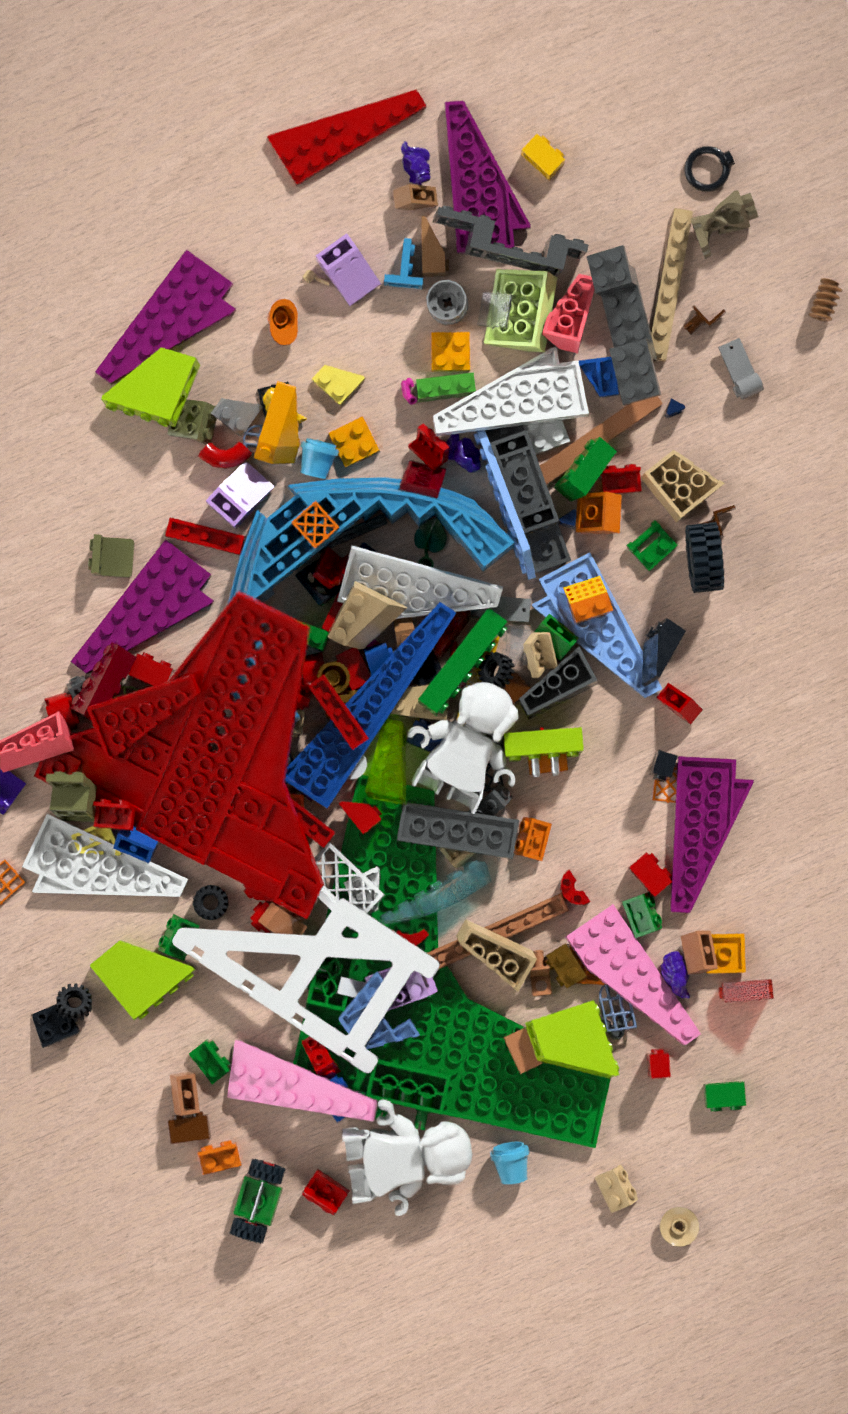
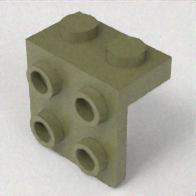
[168,399,217,445]
[88,534,134,578]

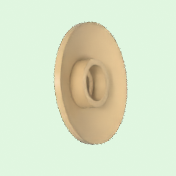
[660,1207,699,1247]

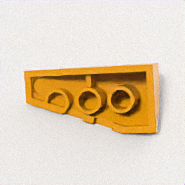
[254,381,300,464]

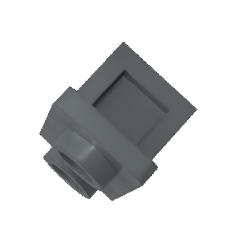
[468,783,513,816]

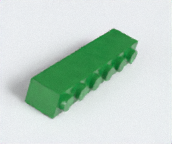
[418,608,508,716]

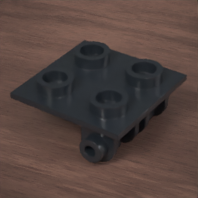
[31,1001,80,1048]

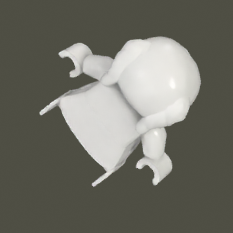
[407,682,518,814]
[342,1100,473,1216]

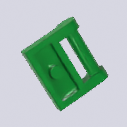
[626,520,678,572]

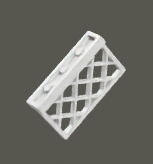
[314,842,385,930]

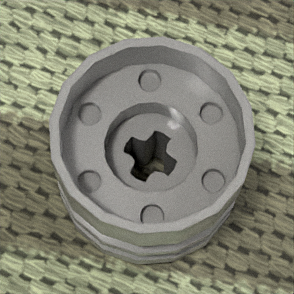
[426,280,468,325]

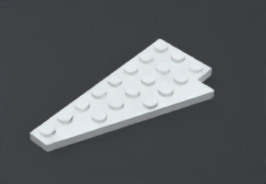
[433,347,589,436]
[337,546,503,619]
[22,814,189,897]

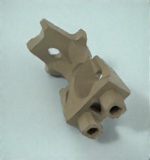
[691,190,758,259]

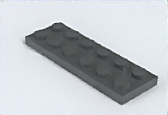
[397,802,519,859]

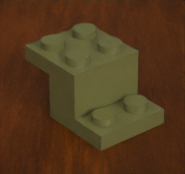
[46,771,97,822]

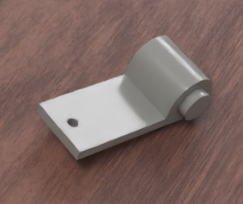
[718,338,764,400]
[471,597,531,622]

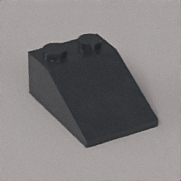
[642,618,686,687]

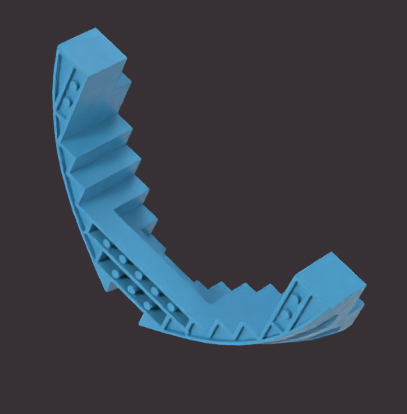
[227,477,515,724]

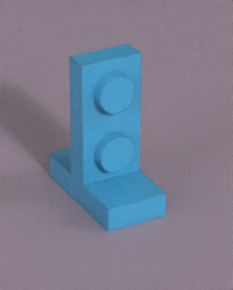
[384,238,423,289]

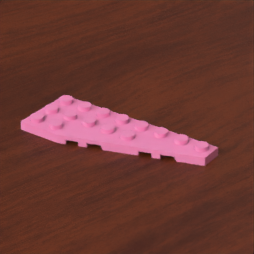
[565,904,701,1045]

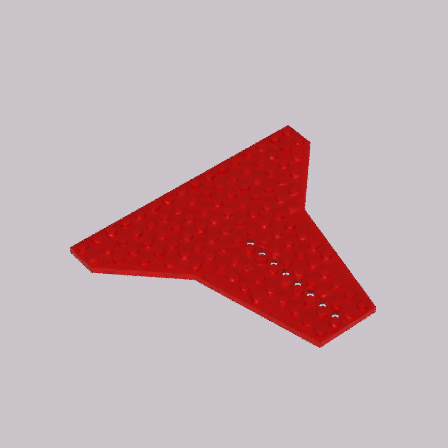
[34,591,324,919]

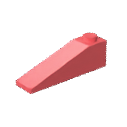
[542,274,595,354]

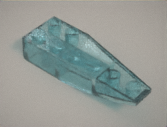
[378,860,492,925]

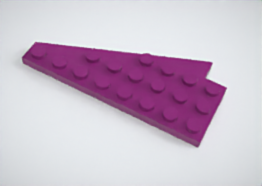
[670,756,754,913]

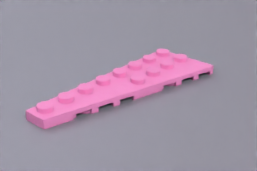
[227,1040,377,1121]

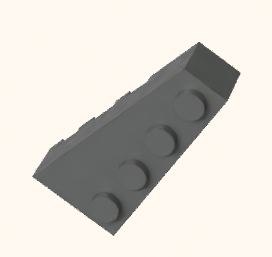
[519,647,597,720]

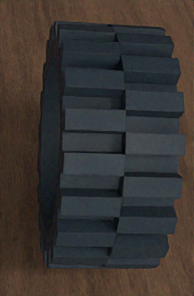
[685,522,725,593]

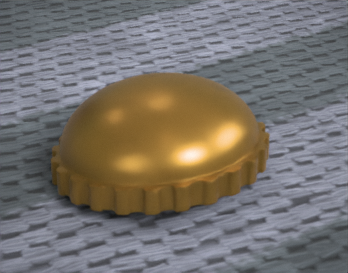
[316,661,350,693]

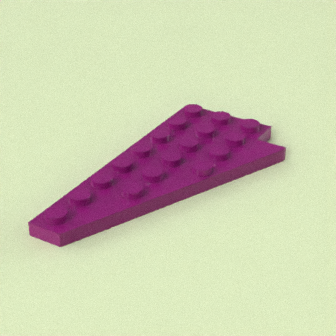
[445,100,531,254]
[95,249,236,384]
[70,539,214,674]

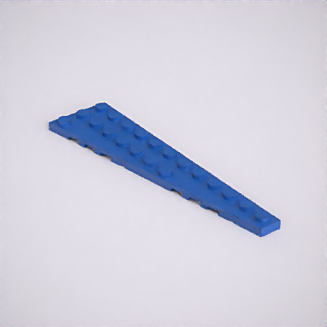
[285,602,456,809]

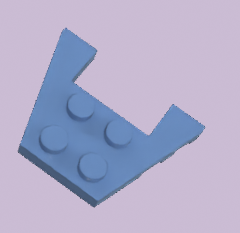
[338,971,420,1049]

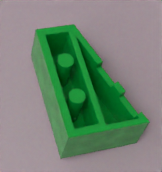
[554,437,617,502]

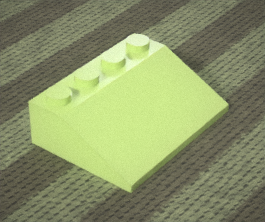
[484,269,557,352]

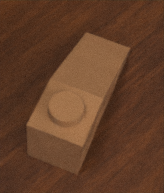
[421,216,449,277]

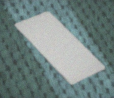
[337,977,366,998]

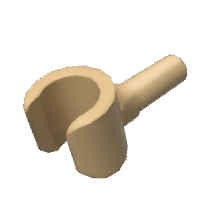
[302,270,330,285]

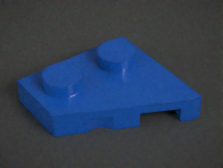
[579,357,619,398]

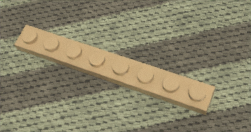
[651,208,693,362]

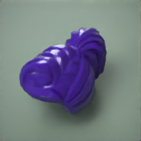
[401,141,431,185]
[446,434,481,473]
[661,951,691,999]

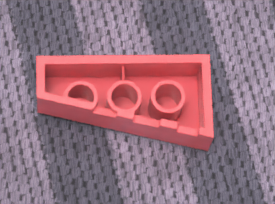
[0,712,74,773]

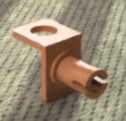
[530,950,552,997]

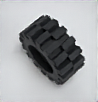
[478,652,515,688]
[193,885,229,920]
[56,983,92,1022]

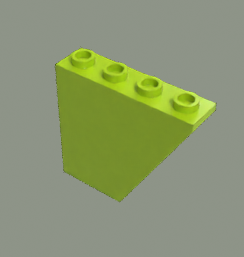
[101,347,200,427]
[89,940,196,1020]
[525,1000,619,1078]

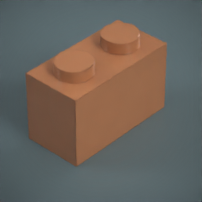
[259,902,307,935]
[681,930,718,974]
[503,1028,542,1074]
[170,1072,200,1116]

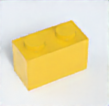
[521,134,565,180]

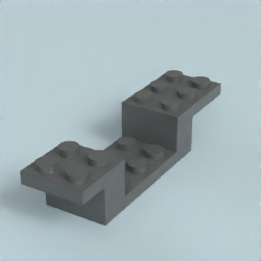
[433,206,589,277]
[587,245,661,406]
[485,425,571,574]

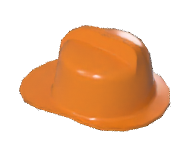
[267,299,298,346]

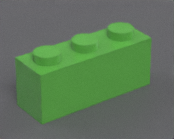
[416,372,476,402]

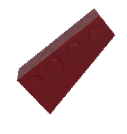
[70,642,136,721]

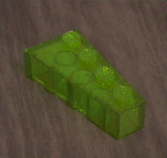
[365,719,407,805]

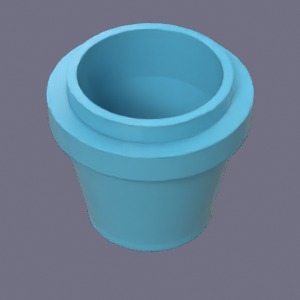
[300,438,339,479]
[490,1142,530,1185]

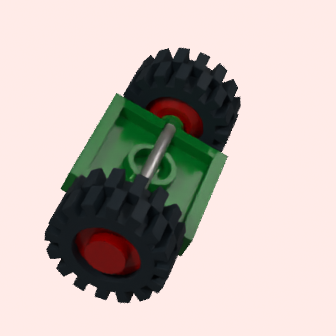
[229,1159,286,1244]

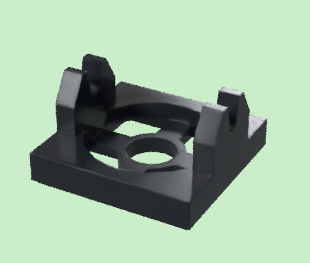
[295,559,342,607]

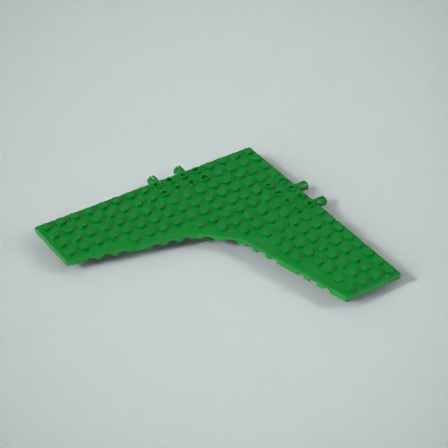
[293,775,611,1148]

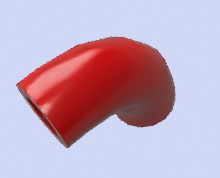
[198,441,252,469]

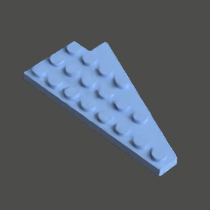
[473,430,536,580]
[532,552,662,698]

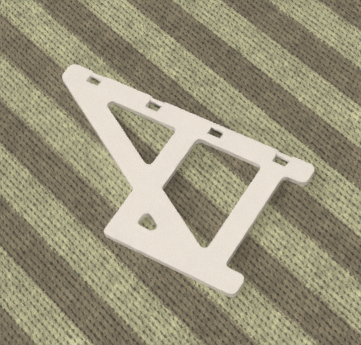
[172,899,439,1073]

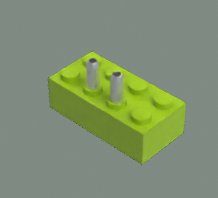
[503,727,584,778]

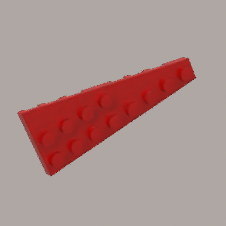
[267,89,427,186]

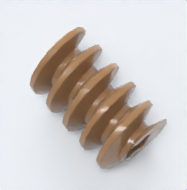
[808,278,843,321]

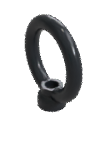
[684,146,735,192]

